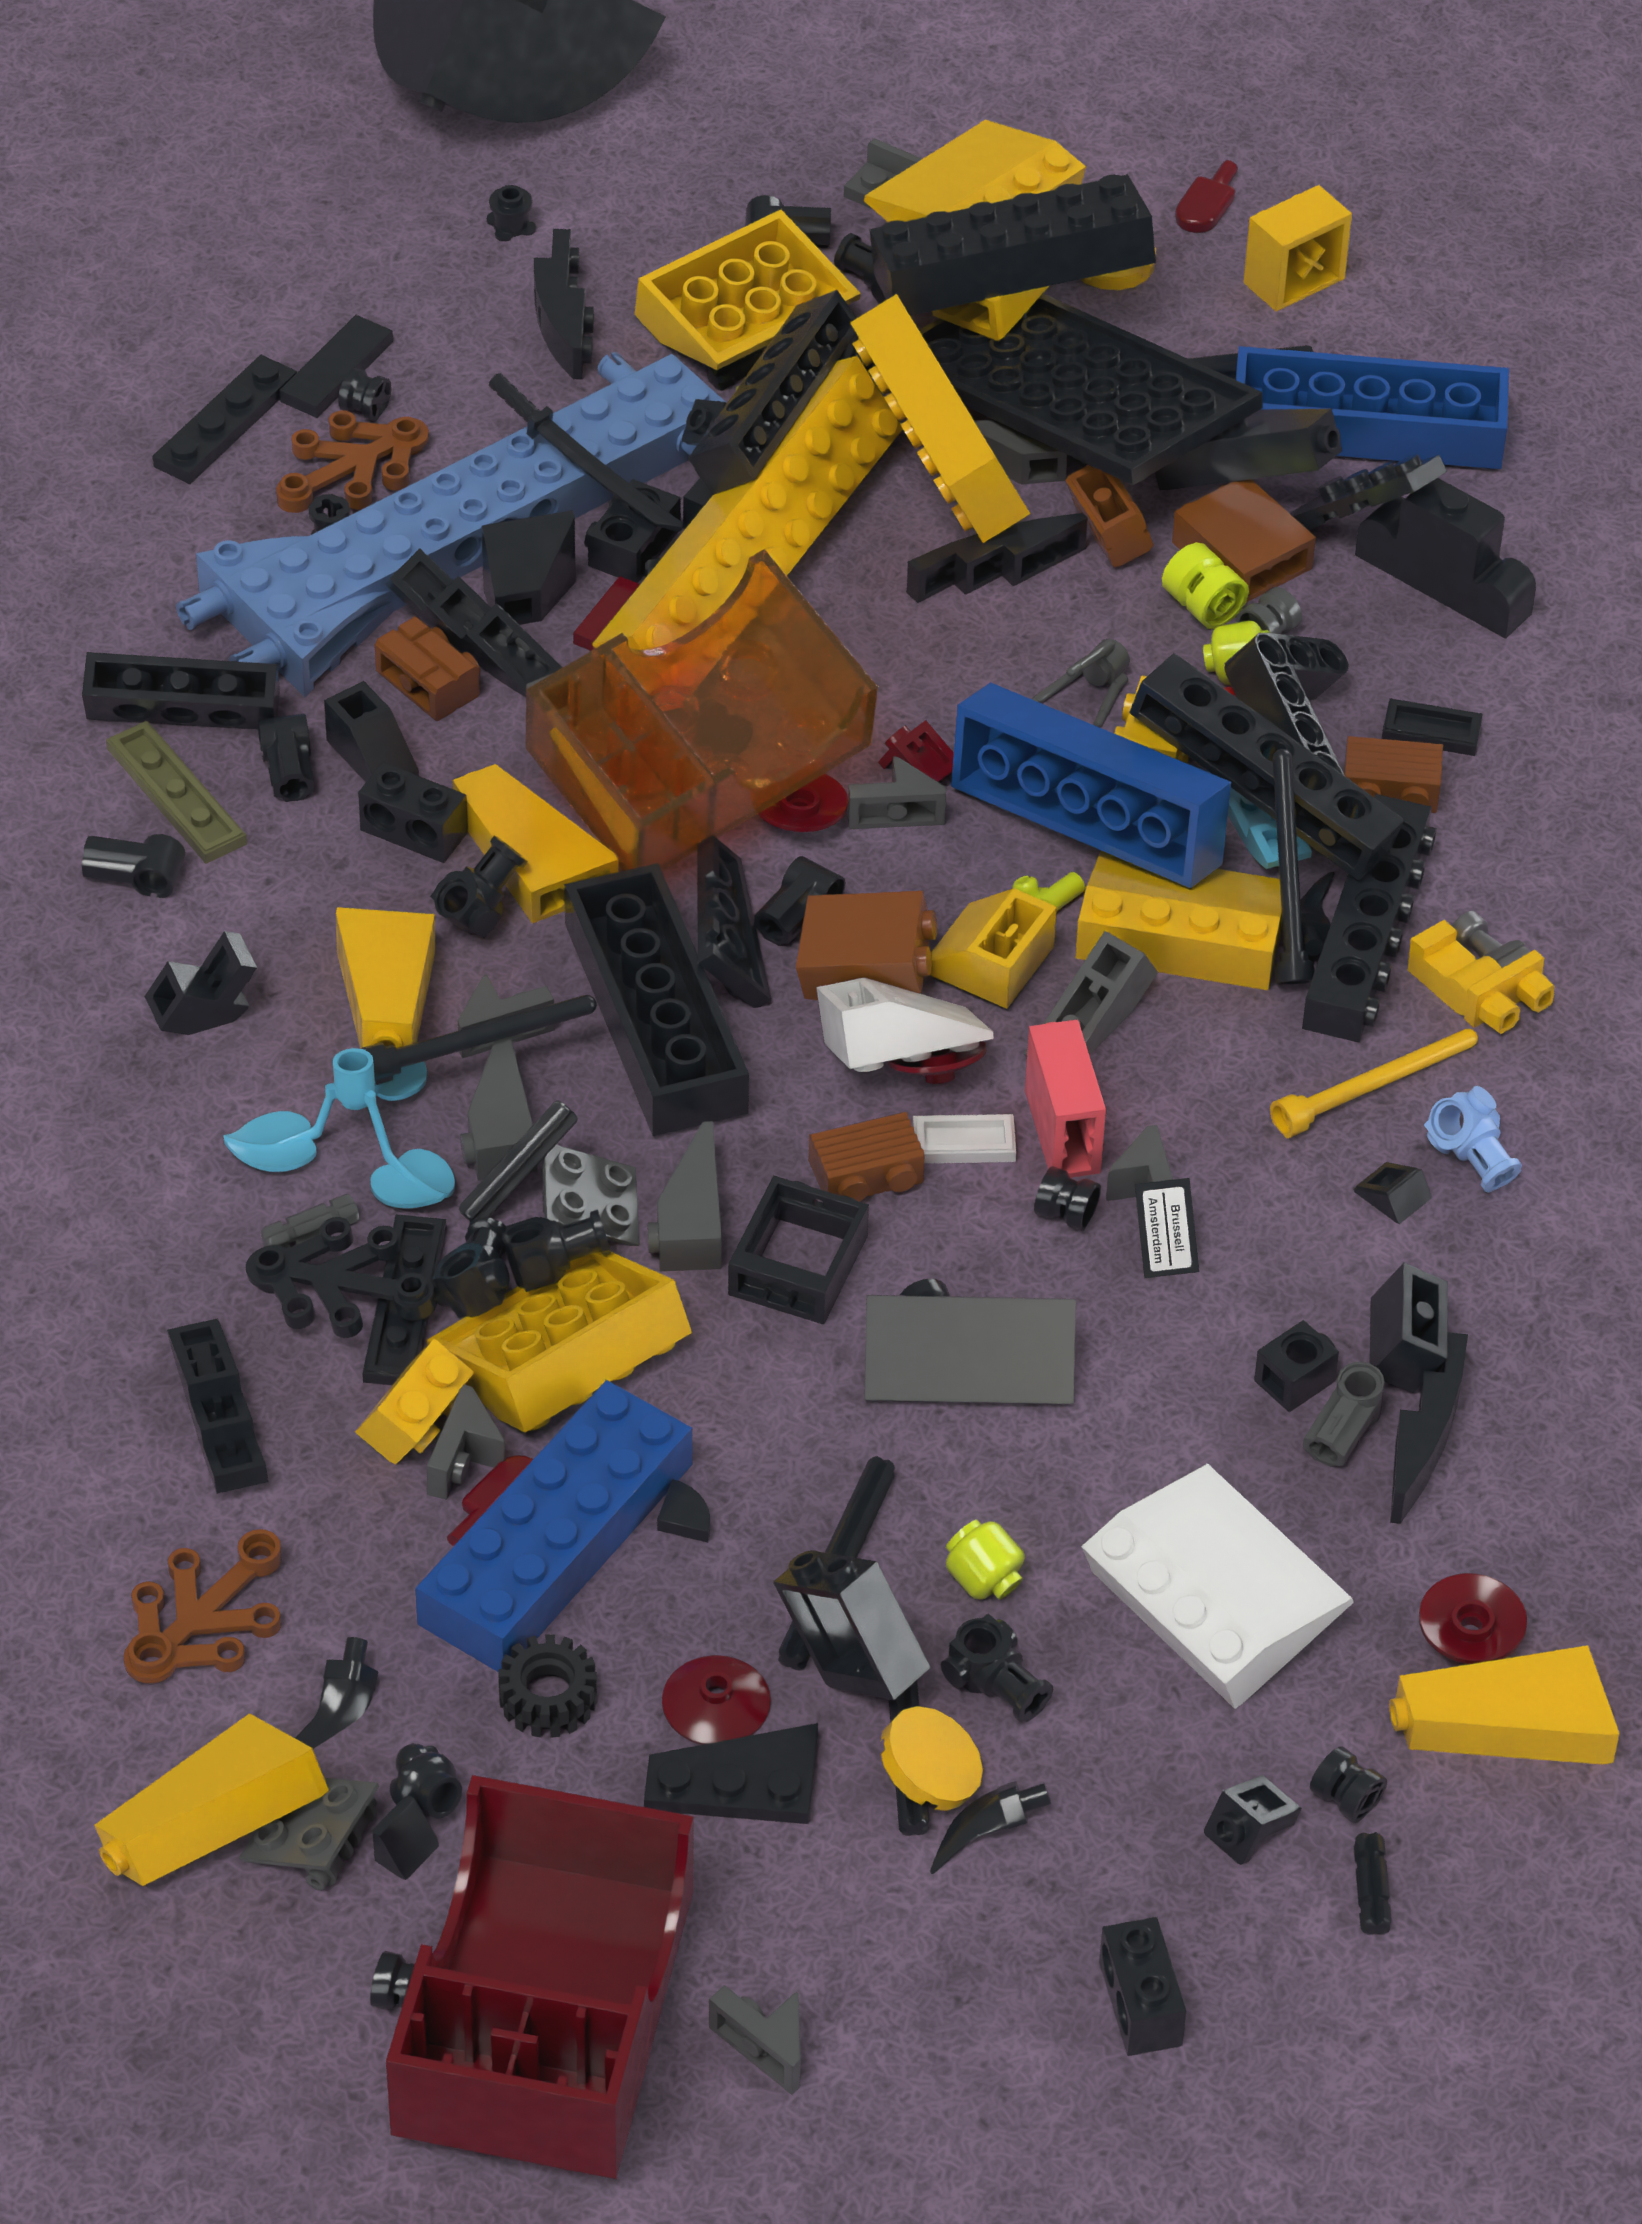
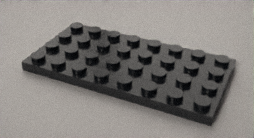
[919,293,1263,485]

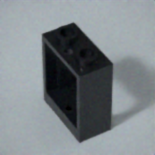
[728,1175,869,1325]
[773,1550,931,1700]

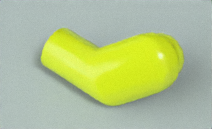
[1012,872,1085,911]

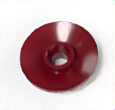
[752,768,848,832]
[888,1041,987,1084]
[1419,1573,1527,1664]
[662,1655,771,1745]

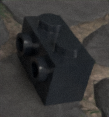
[1369,1262,1448,1393]

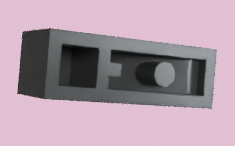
[1023,931,1158,1056]
[460,1037,538,1181]
[647,1121,721,1272]

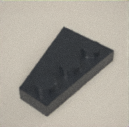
[644,1723,818,1824]

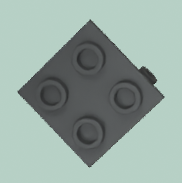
[541,1145,640,1246]
[239,1778,379,1890]

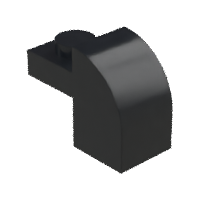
[144,931,257,1035]

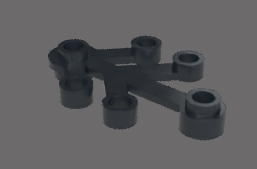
[245,1217,437,1338]

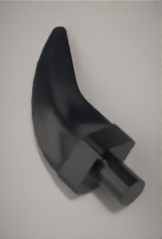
[1301,872,1334,956]
[295,1637,378,1749]
[930,1781,1051,1874]

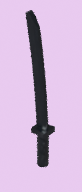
[489,373,683,532]

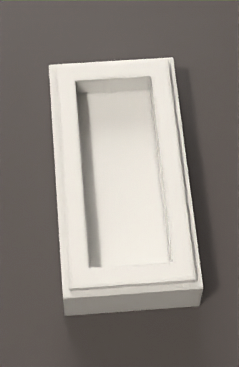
[913,1114,1016,1163]

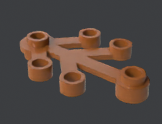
[276,410,429,513]
[124,1529,282,1683]

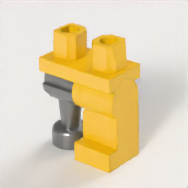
[1407,911,1555,1034]

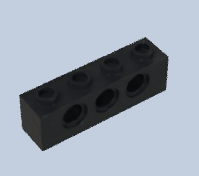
[82,652,280,729]

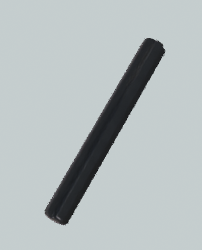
[778,1456,895,1670]

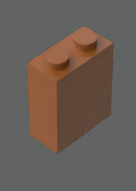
[1172,479,1316,603]
[796,891,937,1000]

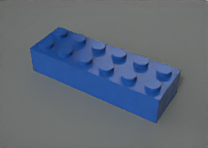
[1235,346,1509,469]
[951,682,1231,888]
[415,1380,693,1672]

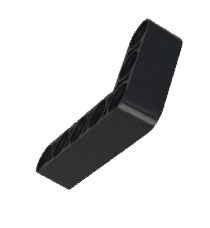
[1224,632,1349,852]

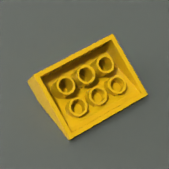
[864,119,1086,222]
[634,209,861,370]
[1075,851,1282,990]
[426,1252,692,1433]

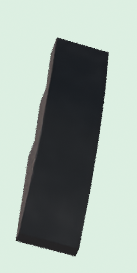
[906,513,1088,603]
[385,548,564,697]
[167,1318,268,1494]
[1390,1332,1468,1524]

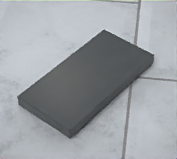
[865,1295,1076,1404]

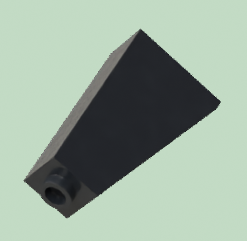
[1155,409,1342,490]

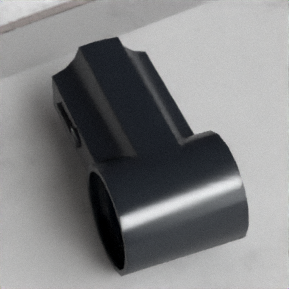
[745,195,831,245]
[257,713,315,802]
[81,834,186,898]
[754,856,846,946]

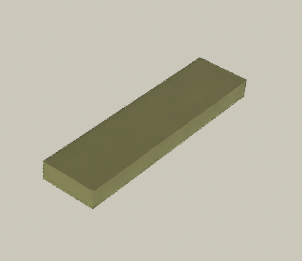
[106,721,247,864]

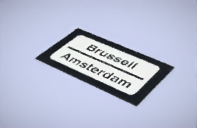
[1134,1178,1199,1279]

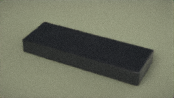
[279,315,393,418]

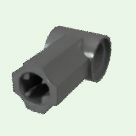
[1303,1362,1384,1467]

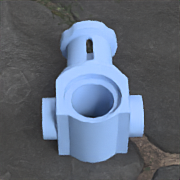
[1424,1086,1522,1193]

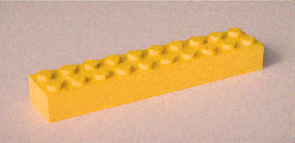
[592,356,903,717]

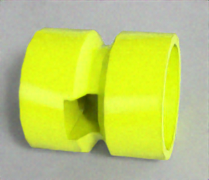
[1162,542,1249,629]

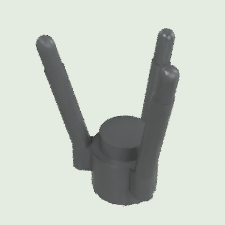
[1032,638,1130,728]

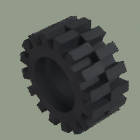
[498,1634,597,1738]

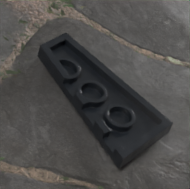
[1290,454,1447,530]
[697,834,771,1008]

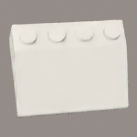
[1081,1464,1354,1709]

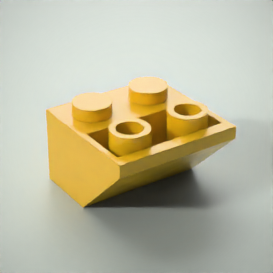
[930,888,1057,1009]

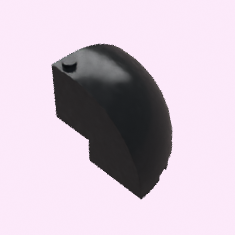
[373,0,666,123]

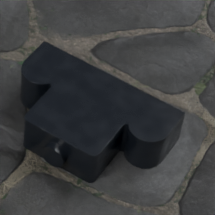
[1355,478,1536,639]

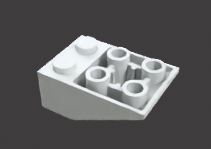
[816,978,994,1072]

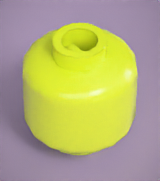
[1203,621,1269,685]
[946,1520,1025,1600]

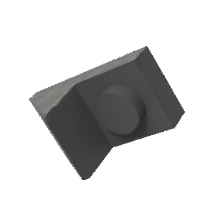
[847,756,946,829]
[457,974,555,1059]
[1106,1125,1173,1201]
[427,1384,505,1500]
[709,1985,800,2095]

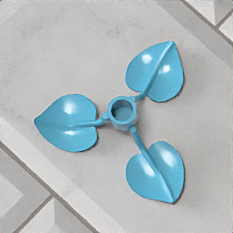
[224,1048,455,1209]

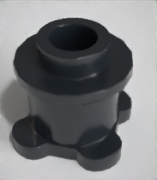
[486,185,536,242]

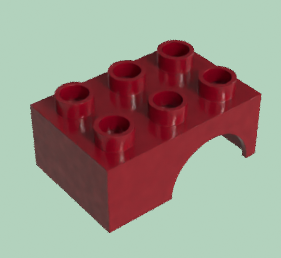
[386,1775,694,2179]

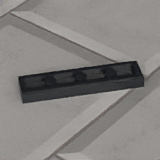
[362,1214,447,1385]

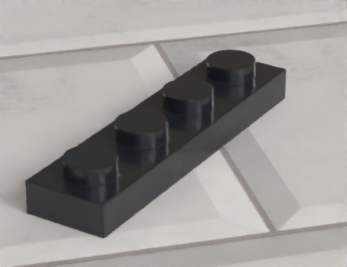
[152,354,297,484]

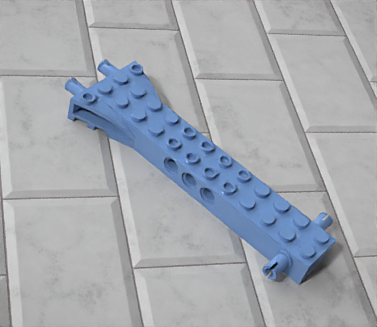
[176,352,727,697]

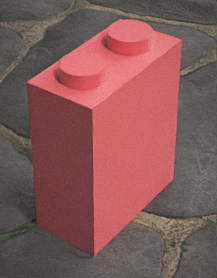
[1025,1019,1106,1178]

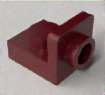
[878,720,954,783]

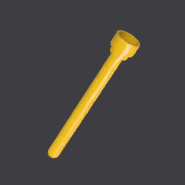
[1270,1028,1478,1139]

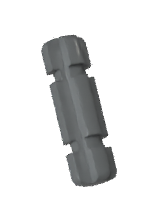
[261,1194,359,1248]

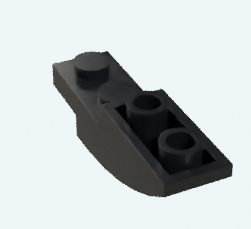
[534,229,594,380]

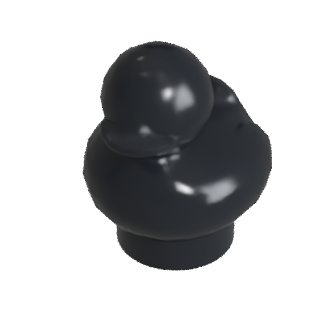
[389,1743,462,1818]

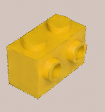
[355,1338,474,1465]

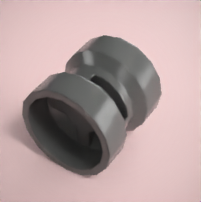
[1237,587,1302,634]

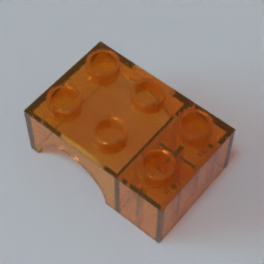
[525,549,878,872]

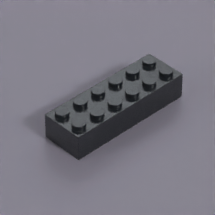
[869,174,1156,316]
[564,863,749,1136]

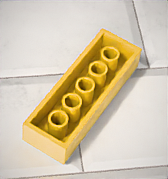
[850,294,1030,543]

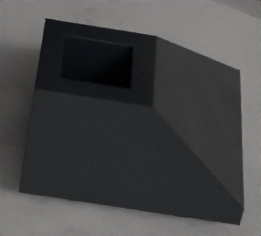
[481,510,576,625]

